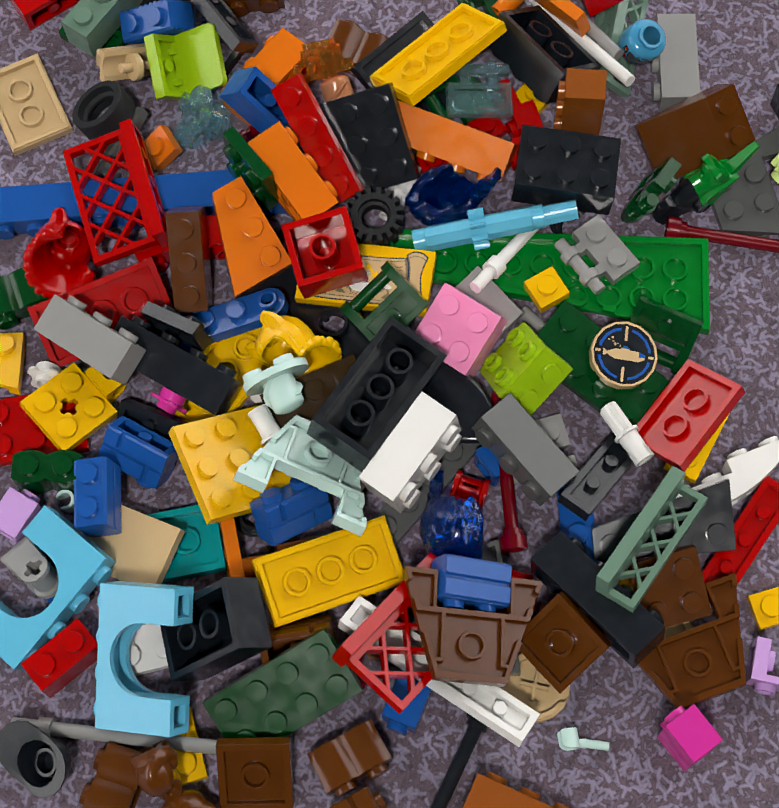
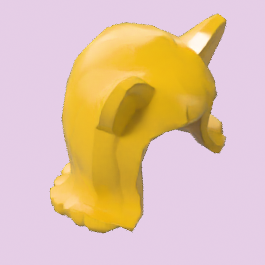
[245,310,342,379]

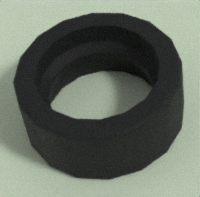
[72,80,135,140]

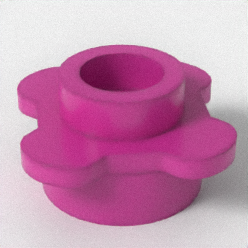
[150,386,187,415]

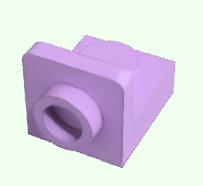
[746,636,779,696]

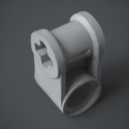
[0,536,59,599]

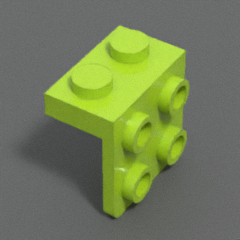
[144,23,227,101]
[480,322,573,416]

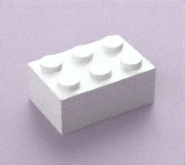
[359,392,462,513]

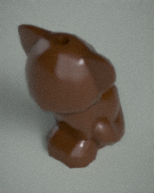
[129,739,217,808]

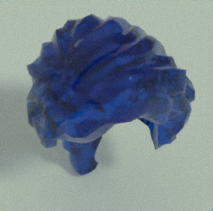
[405,164,501,226]
[419,471,484,560]

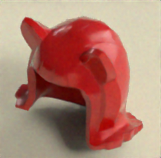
[23,207,96,299]

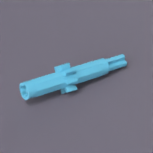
[411,200,579,251]

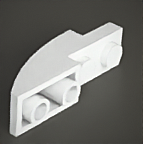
[676,436,779,506]

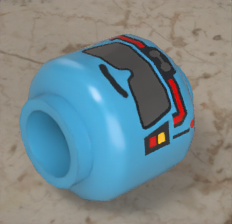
[619,19,666,65]

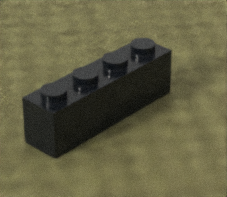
[114,316,244,416]
[531,531,666,669]

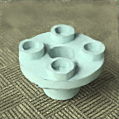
[242,353,309,415]

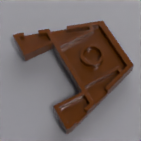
[403,566,542,687]
[638,573,746,709]

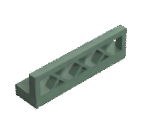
[594,0,648,97]
[595,466,708,613]

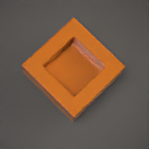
[144,125,183,171]

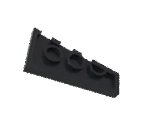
[591,479,736,563]

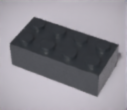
[306,316,447,472]

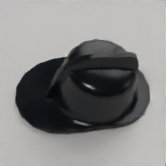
[0,720,74,798]

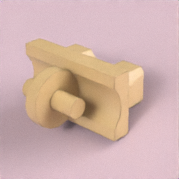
[96,43,151,81]

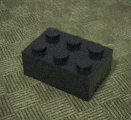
[488,5,601,104]
[511,125,621,215]
[160,577,272,682]

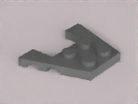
[711,126,779,236]

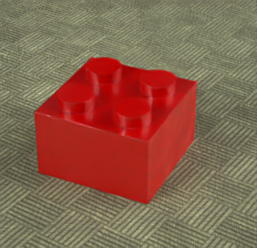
[281,206,368,299]

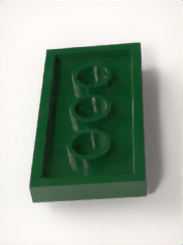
[537,300,670,425]
[202,626,364,738]

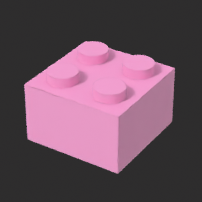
[414,283,509,378]

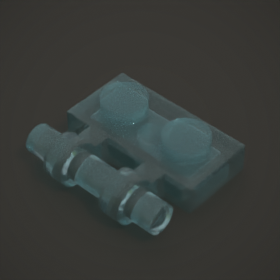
[445,60,513,118]

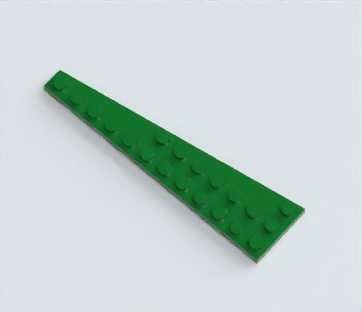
[360,228,710,335]

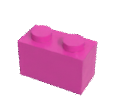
[657,704,723,772]

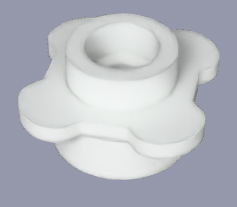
[27,361,62,388]

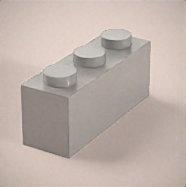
[650,14,700,112]
[34,294,146,385]

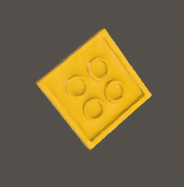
[168,404,292,525]

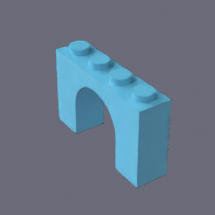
[0,505,116,671]
[93,581,194,737]

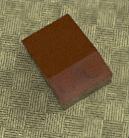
[634,83,756,178]

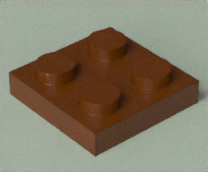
[626,545,712,627]
[519,591,612,694]
[216,737,294,808]

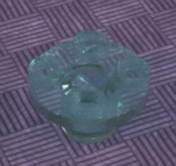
[174,85,231,149]

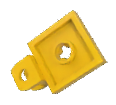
[20,363,126,451]

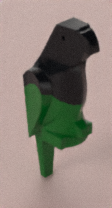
[650,141,760,225]

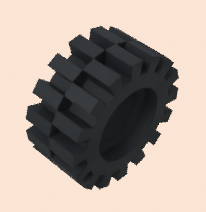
[347,187,405,247]

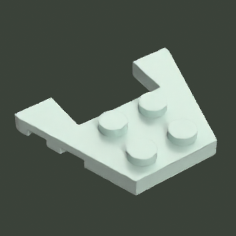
[233,415,367,536]

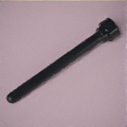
[430,713,489,808]

